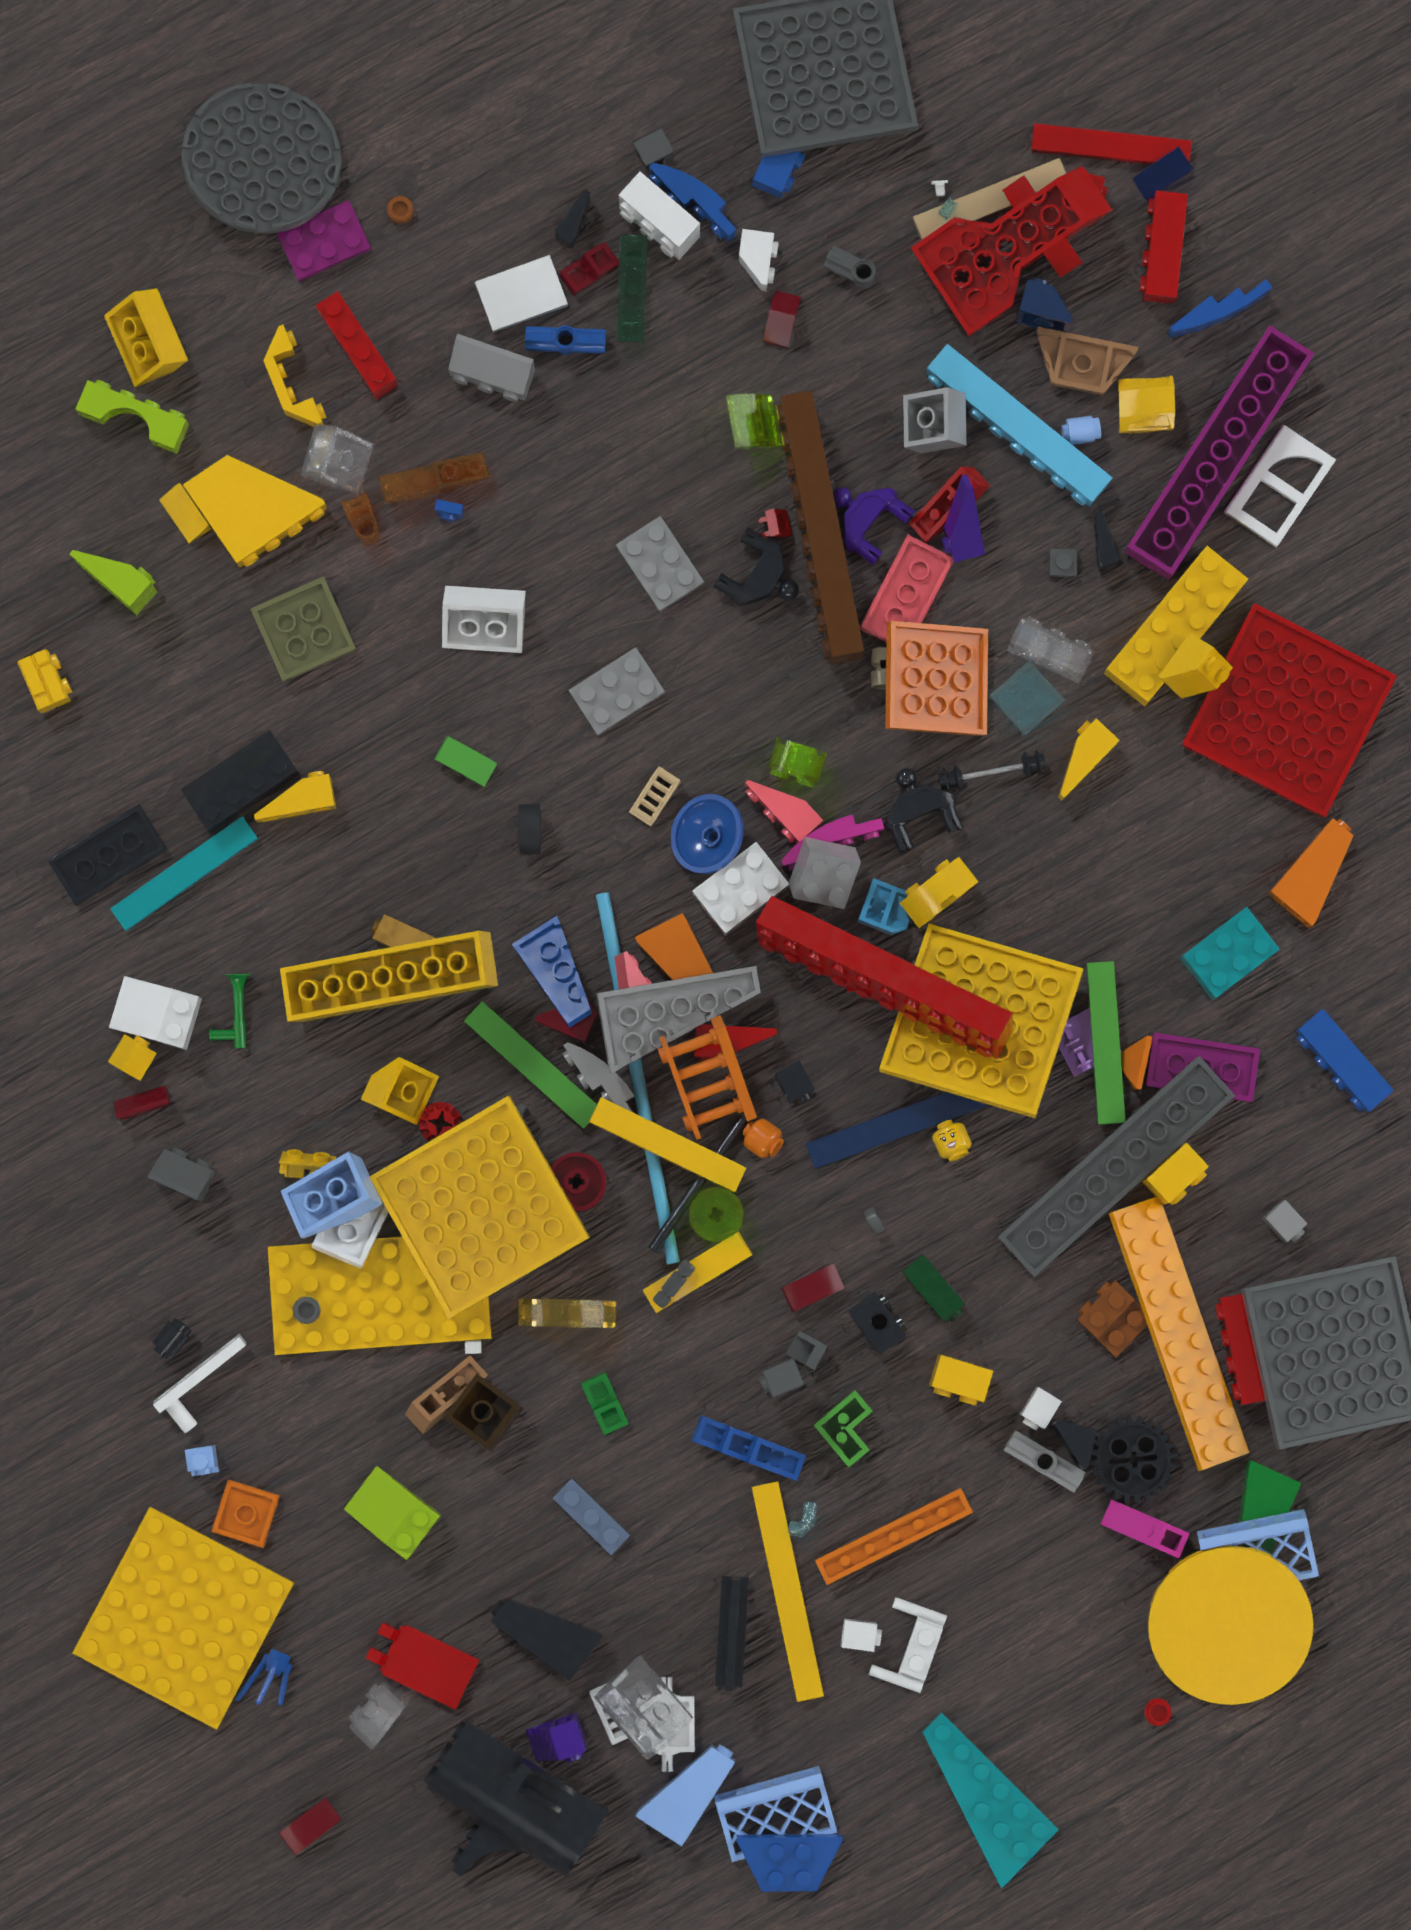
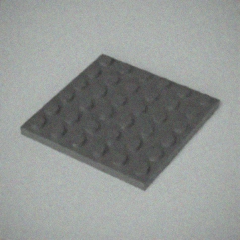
[733,0,918,158]
[1241,1256,1411,1450]

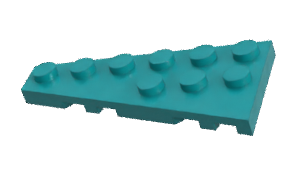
[922,1712,1059,1889]

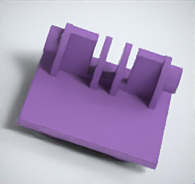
[1059,1008,1122,1077]

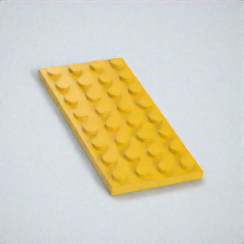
[268,1237,492,1355]

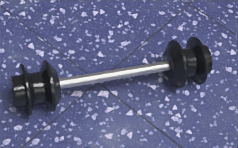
[938,750,1046,793]

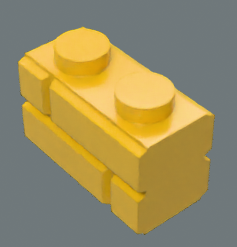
[17,649,72,714]

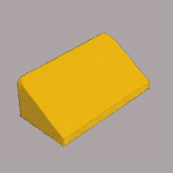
[159,483,211,544]

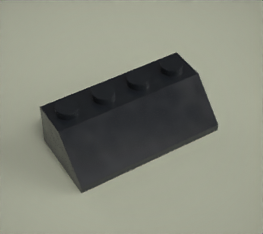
[181,730,300,834]

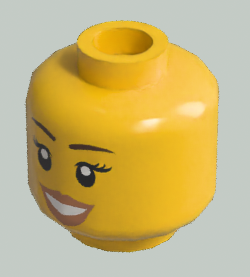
[932,1120,972,1162]

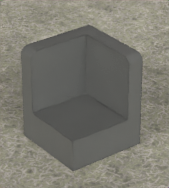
[633,128,674,166]
[786,1330,827,1370]

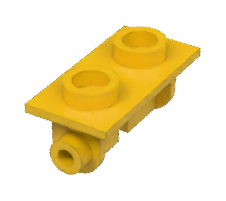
[279,1149,336,1179]

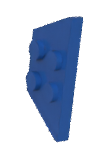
[736,1834,842,1891]

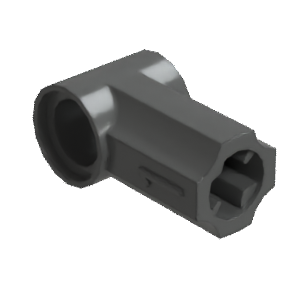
[823,246,876,289]

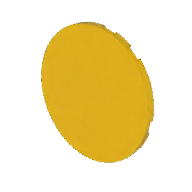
[1148,1545,1313,1705]

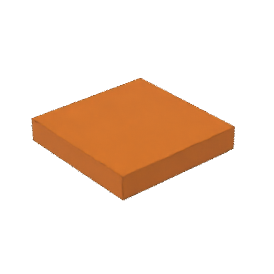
[211,1479,280,1548]

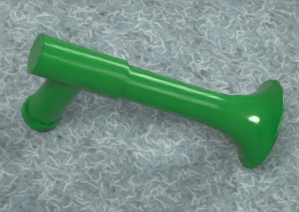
[209,973,252,1048]

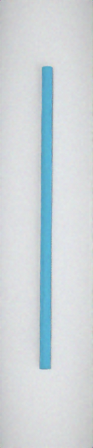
[596,892,680,1265]

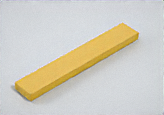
[589,1097,746,1193]

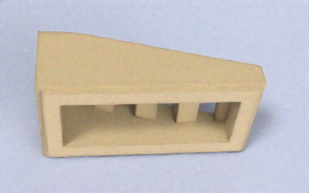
[629,766,681,827]

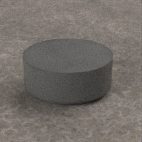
[864,1206,886,1234]
[293,1297,321,1324]

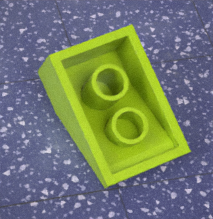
[70,550,158,615]
[344,1466,441,1560]

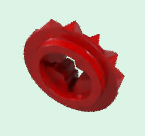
[419,1102,462,1142]

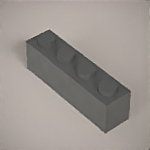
[758,1358,804,1397]

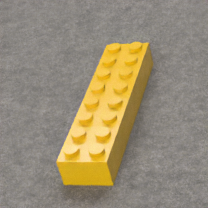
[280,931,498,1022]

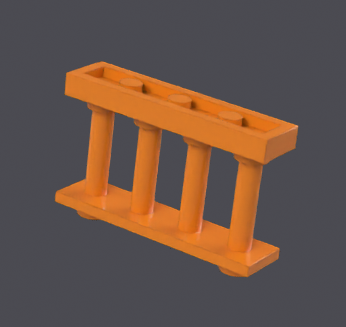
[658,1015,757,1140]

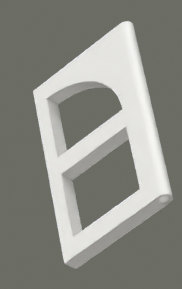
[1224,425,1336,548]

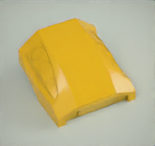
[1118,376,1175,433]

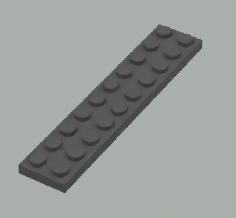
[998,1056,1235,1277]

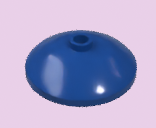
[671,794,744,874]

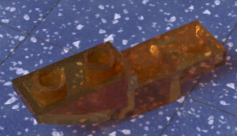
[378,452,490,504]

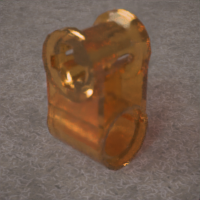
[341,491,380,545]

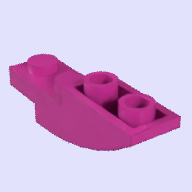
[781,815,884,871]

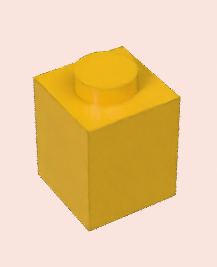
[108,1034,157,1081]

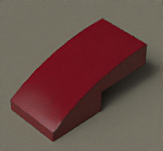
[559,241,620,296]
[781,1264,845,1312]
[278,1797,342,1855]

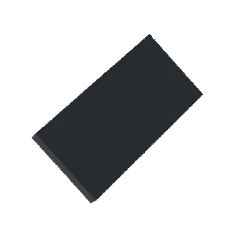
[48,804,168,906]

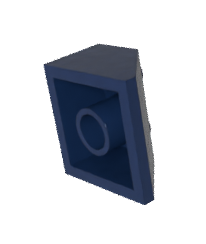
[1016,278,1073,333]

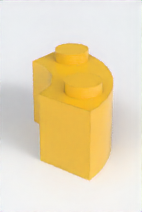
[899,857,979,928]

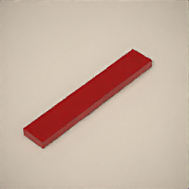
[1031,123,1192,169]

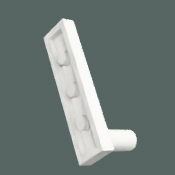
[153,1334,246,1433]

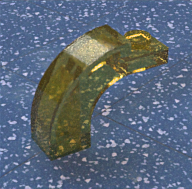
[518,1299,616,1328]

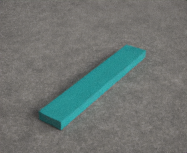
[110,816,258,931]

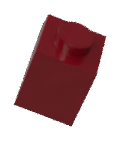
[535,1003,598,1043]

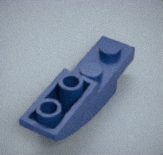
[649,163,736,243]

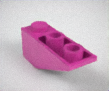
[1101,1499,1190,1558]

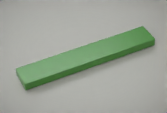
[1086,961,1125,1125]
[464,1001,597,1129]

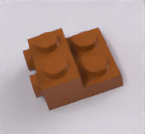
[1076,1281,1147,1357]

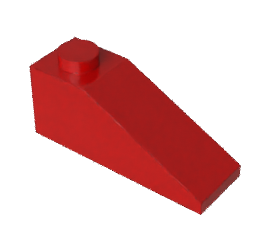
[909,466,991,543]
[694,1024,777,1062]

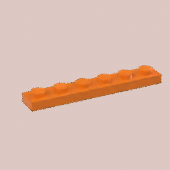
[815,1488,973,1585]

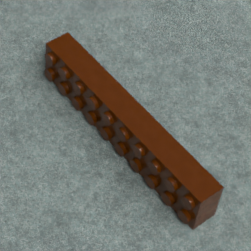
[775,390,864,665]

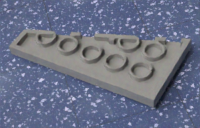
[596,966,761,1074]

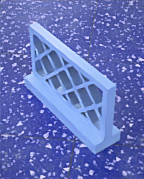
[1197,1509,1319,1580]
[714,1766,837,1862]

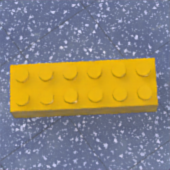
[1103,546,1248,707]

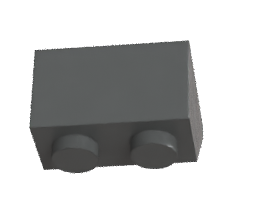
[148,1147,217,1202]

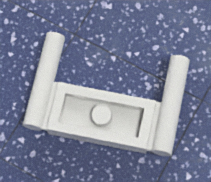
[869,1597,947,1693]

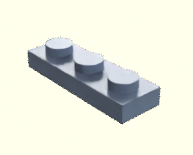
[553,1479,630,1555]

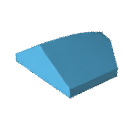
[858,878,911,935]

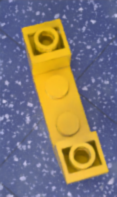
[263,325,327,429]

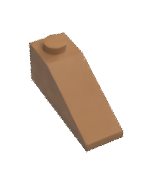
[405,1356,488,1434]

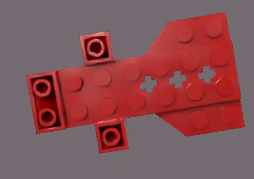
[911,166,1113,336]

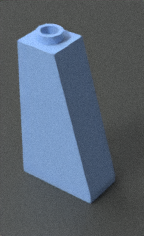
[636,1744,735,1846]

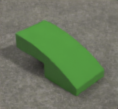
[434,736,497,787]

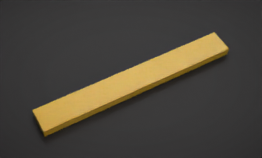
[752,1481,824,1702]

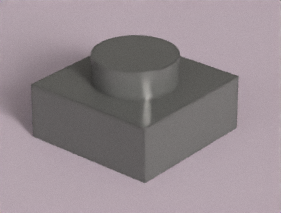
[1049,549,1077,578]

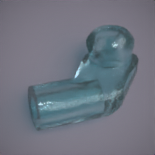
[788,1502,818,1538]

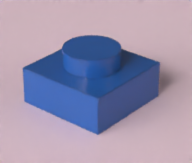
[434,499,464,522]

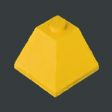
[361,1057,439,1125]

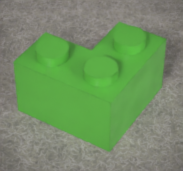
[813,1390,873,1467]

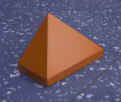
[1121,1036,1152,1091]

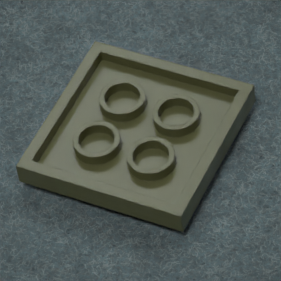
[250,576,357,683]

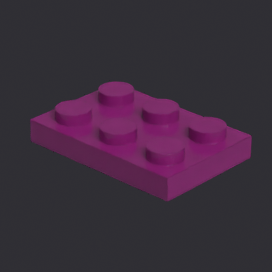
[277,200,371,282]

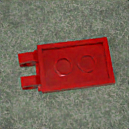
[366,1622,480,1710]

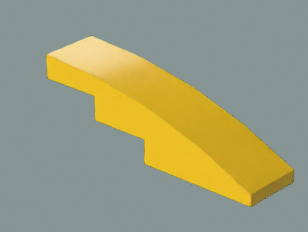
[643,1232,753,1313]

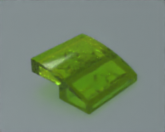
[726,394,781,450]

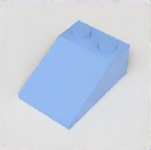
[281,1151,382,1239]

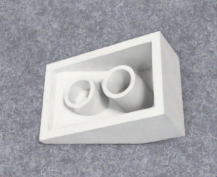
[109,976,202,1050]

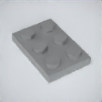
[616,516,704,612]
[569,647,665,736]

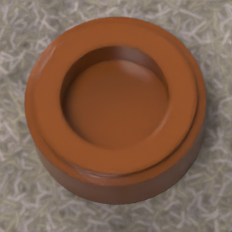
[387,196,414,224]

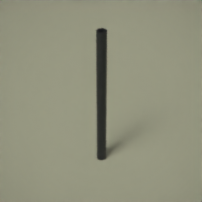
[648,1115,748,1253]

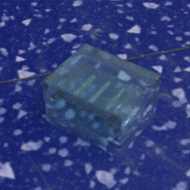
[938,198,957,220]

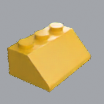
[104,289,188,387]

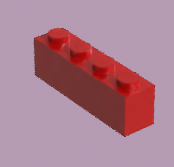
[1139,190,1188,304]
[316,291,398,400]
[1215,1293,1265,1405]

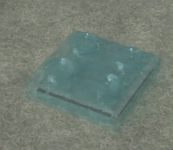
[989,661,1065,736]

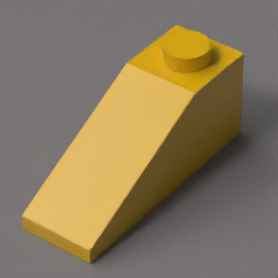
[1058,718,1120,801]
[254,771,337,823]

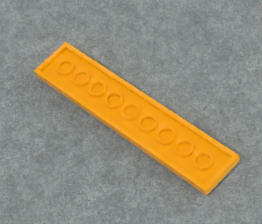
[1108,1197,1250,1471]

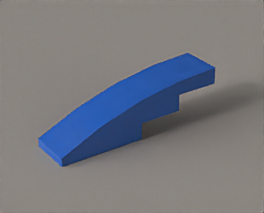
[1167,280,1273,338]
[691,1415,806,1481]

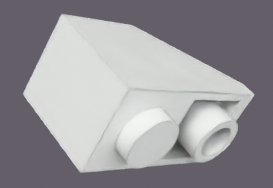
[739,229,778,291]

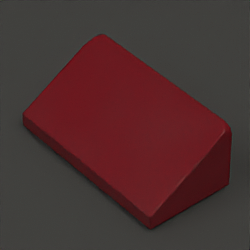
[114,1086,172,1121]

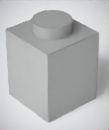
[1262,1200,1307,1243]

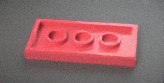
[859,534,954,643]

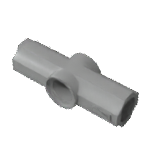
[1003,1430,1086,1493]

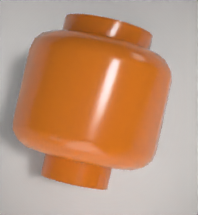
[743,1119,784,1159]

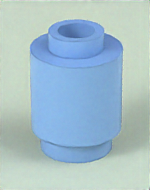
[1061,416,1101,445]

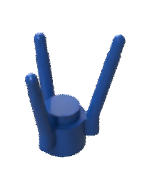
[235,1648,293,1705]

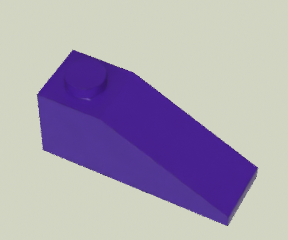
[942,475,985,563]

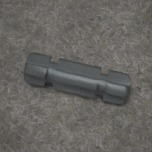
[653,1260,695,1308]

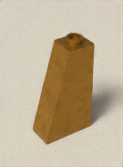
[371,914,437,948]

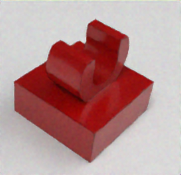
[759,508,792,538]

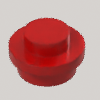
[1144,1698,1172,1726]

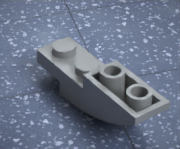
[562,1042,635,1112]

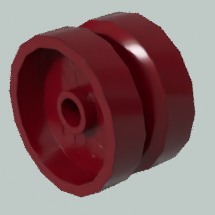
[551,1152,607,1212]

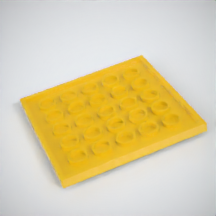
[879,924,1083,1119]
[369,1096,590,1319]
[73,1507,295,1730]

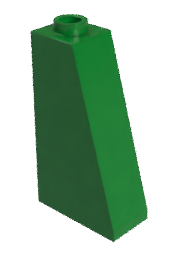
[1238,1460,1301,1553]

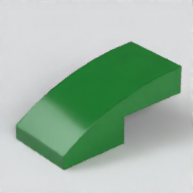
[580,1371,629,1435]

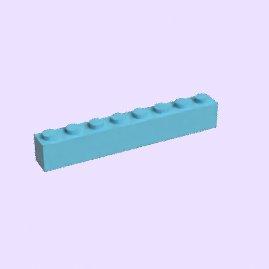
[926,344,1112,507]

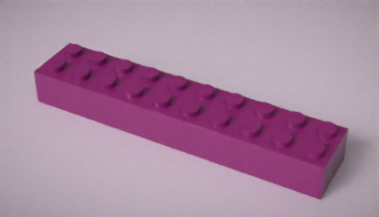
[1124,325,1315,581]

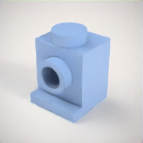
[185,1445,219,1476]

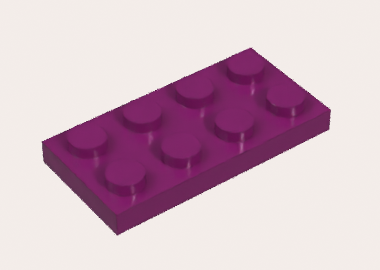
[1145,1033,1260,1103]

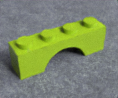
[75,380,189,454]

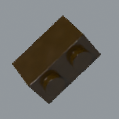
[444,1373,524,1452]

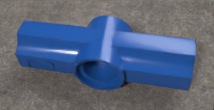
[525,325,606,355]

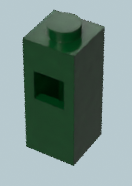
[902,1254,965,1322]

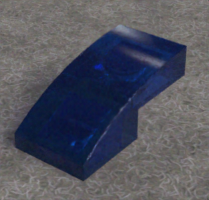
[1132,147,1193,202]

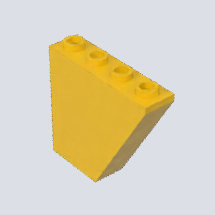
[183,455,327,568]

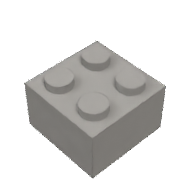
[903,387,966,453]
[789,837,861,909]

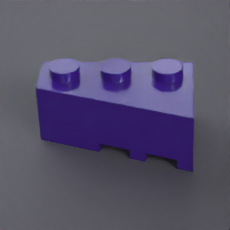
[525,1712,587,1763]

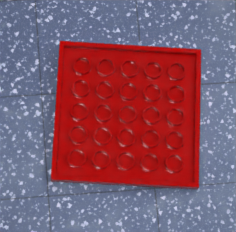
[1181,603,1397,818]

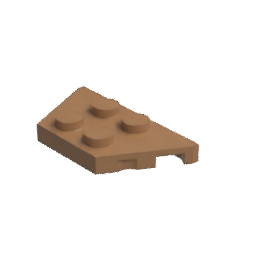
[1037,327,1138,396]

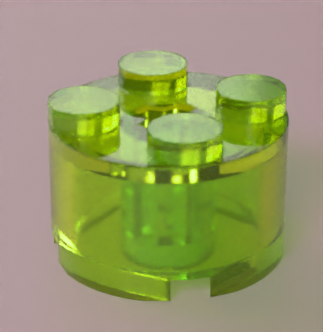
[767,737,828,787]
[689,1187,743,1242]

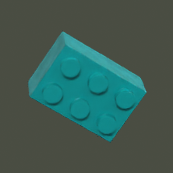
[1180,907,1280,1000]

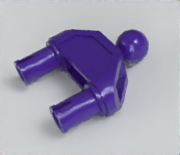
[833,487,915,566]

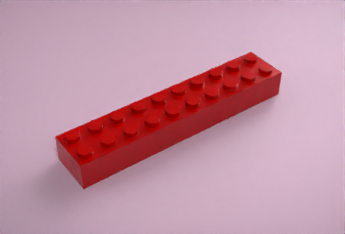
[756,896,1013,1059]

